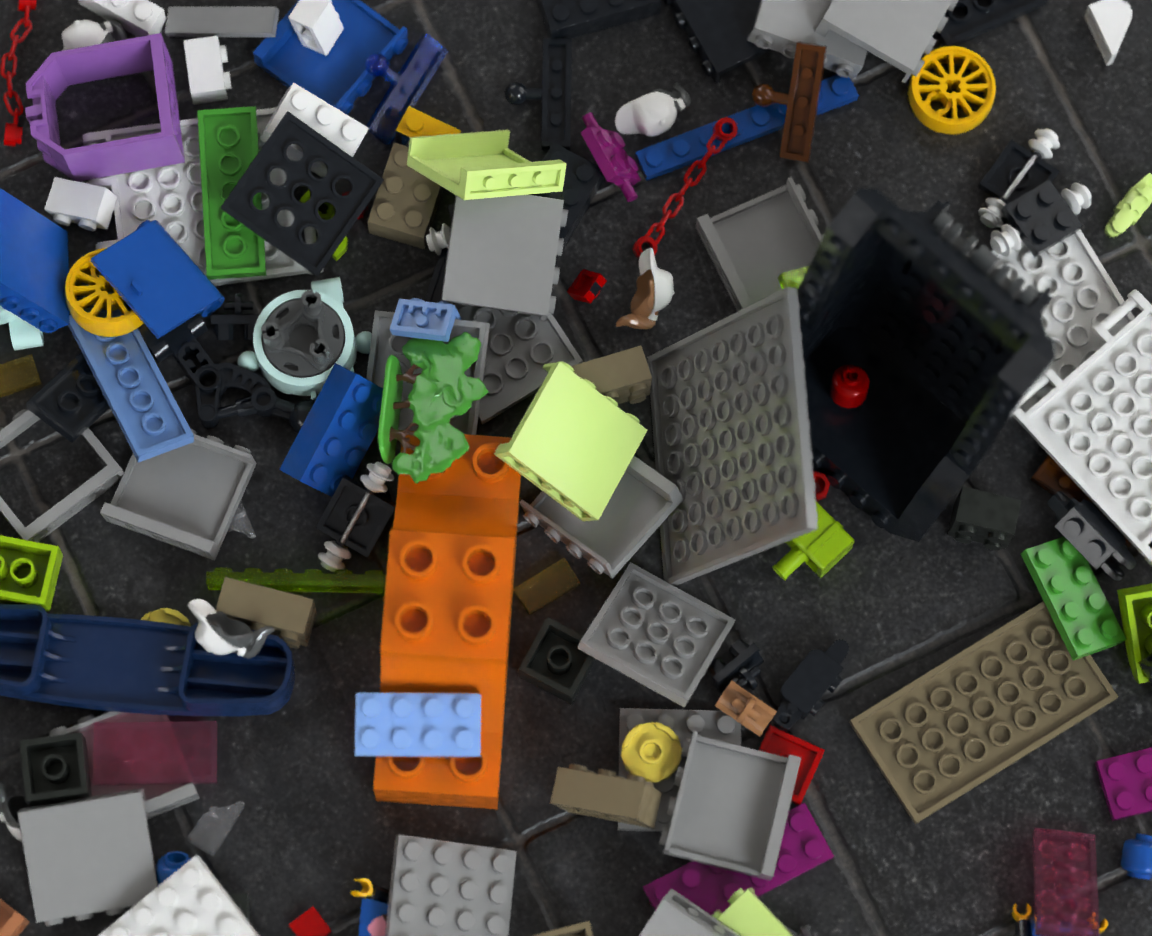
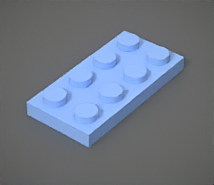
[355,693,481,757]

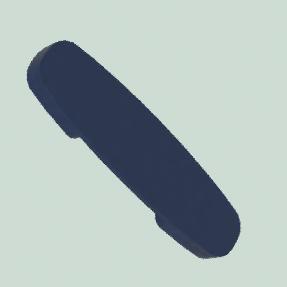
[0,605,295,716]

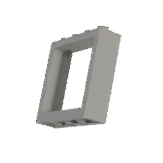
[0,409,124,542]

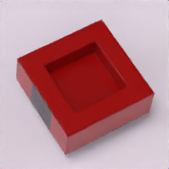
[567,269,607,304]

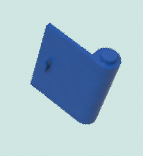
[90,220,225,339]

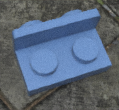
[389,298,462,342]

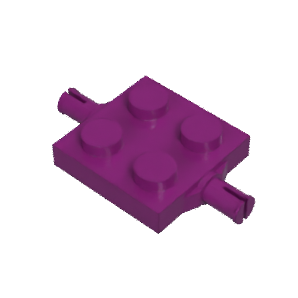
[580,112,641,202]

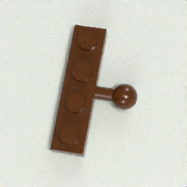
[752,42,827,162]

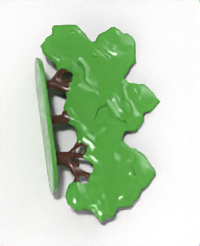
[378,332,488,483]

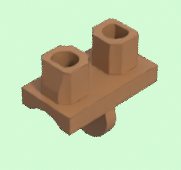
[714,680,777,737]

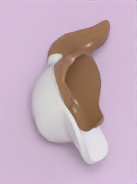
[616,248,675,330]

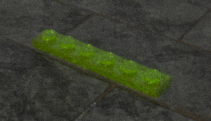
[206,567,387,593]

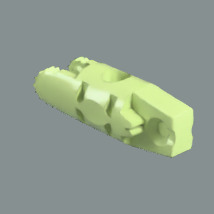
[1105,173,1152,238]

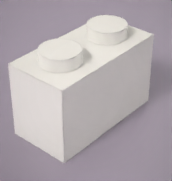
[288,0,344,56]
[183,35,232,105]
[44,177,118,231]

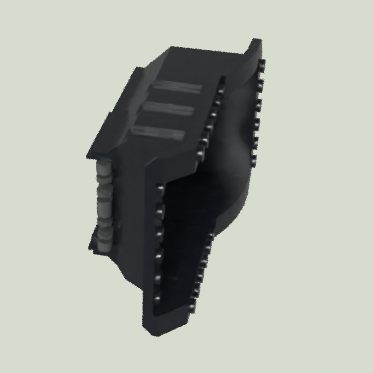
[797,189,1056,542]

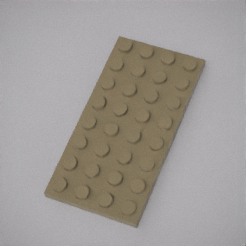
[849,601,1118,825]

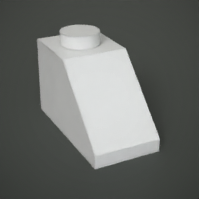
[1084,0,1132,66]

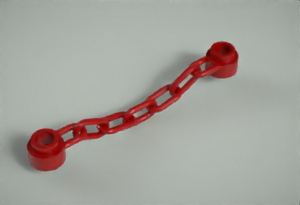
[0,0,37,147]
[633,117,738,259]

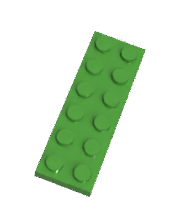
[197,106,267,280]

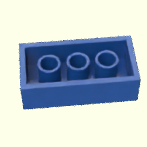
[279,363,383,497]

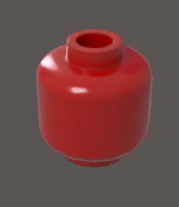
[829,364,870,409]

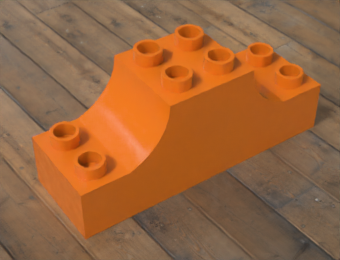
[373,431,521,809]

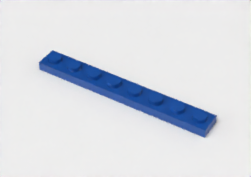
[635,74,859,181]

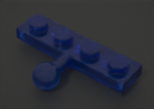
[365,33,449,145]

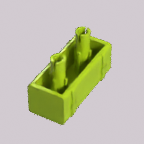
[772,500,855,581]

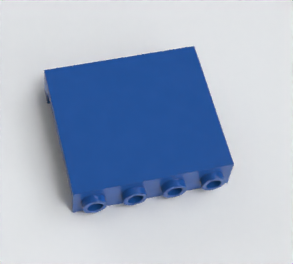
[253,0,408,115]
[0,188,69,333]

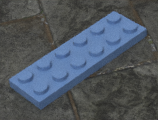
[68,303,194,463]

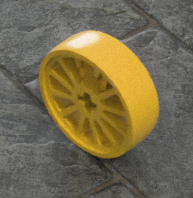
[908,46,996,135]
[65,248,143,337]

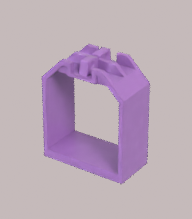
[25,33,185,182]

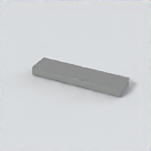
[165,6,279,37]

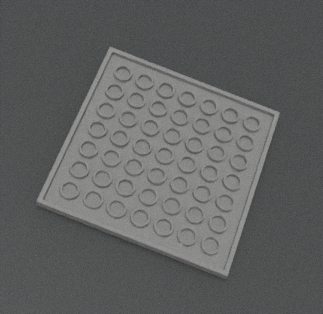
[647,287,818,586]

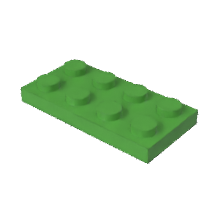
[1021,537,1126,661]

